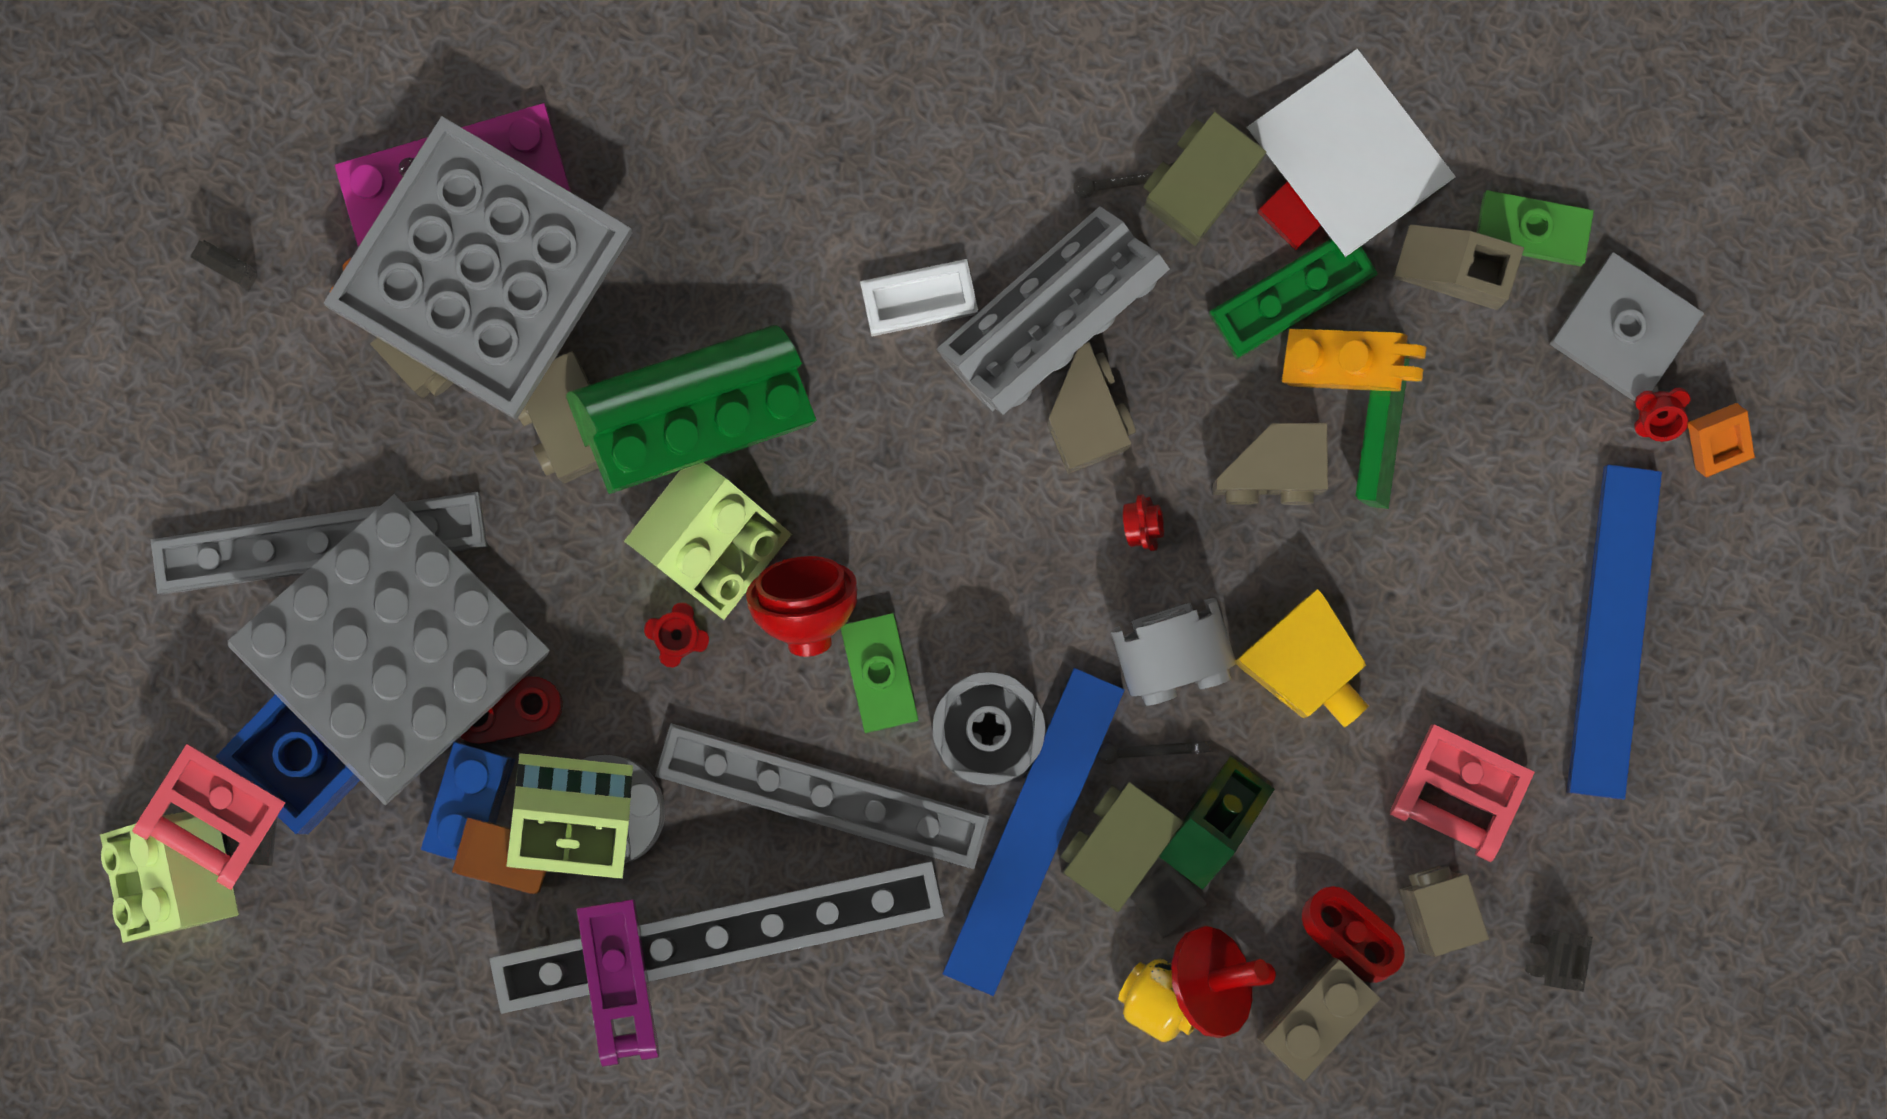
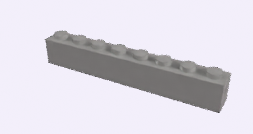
[489,861,944,1014]

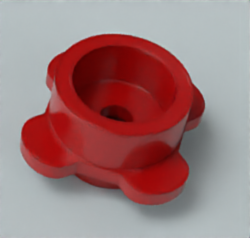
[1634,388,1691,442]
[1123,494,1165,551]
[644,603,709,668]

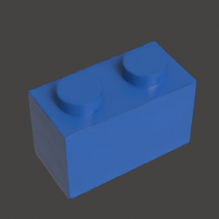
[420,742,515,860]

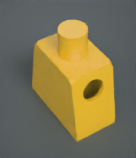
[1236,589,1369,728]

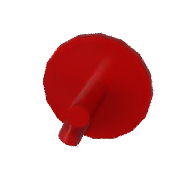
[1171,926,1276,1038]

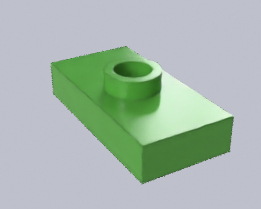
[1477,190,1594,267]
[841,613,919,734]

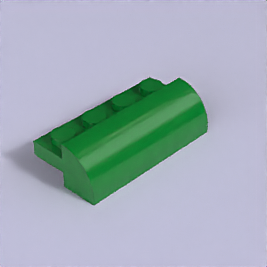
[565,325,817,494]

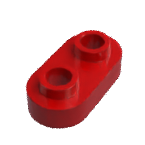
[460,677,563,744]
[1302,886,1405,983]

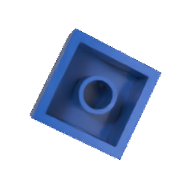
[215,694,360,834]

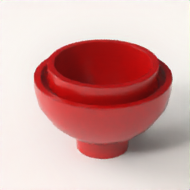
[746,556,858,657]

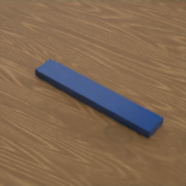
[1566,465,1662,800]
[942,668,1125,996]

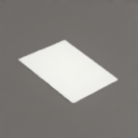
[1246,49,1456,257]

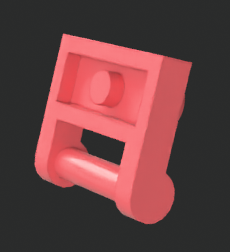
[1390,724,1535,862]
[132,744,286,890]

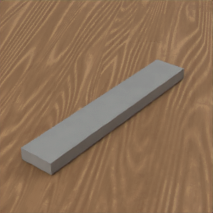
[150,492,488,595]
[655,723,989,869]

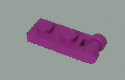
[577,899,659,1067]

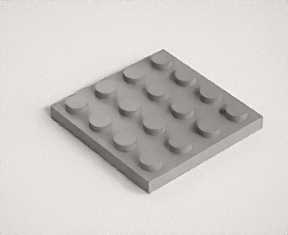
[323,116,633,420]
[228,494,550,806]

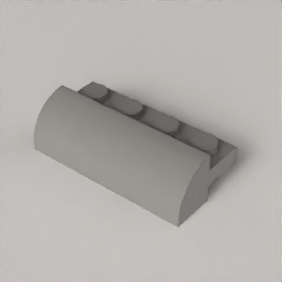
[936,206,1170,415]

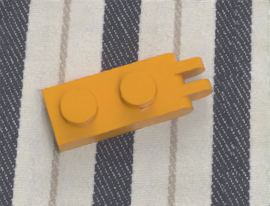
[1282,329,1427,391]

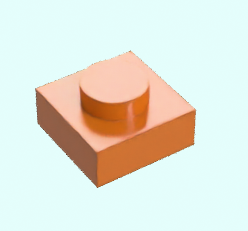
[1687,403,1755,478]

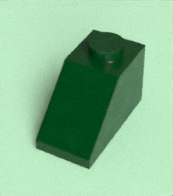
[1159,756,1275,890]

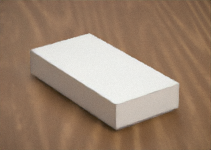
[860,259,978,336]

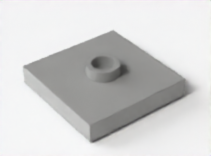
[1550,252,1704,402]

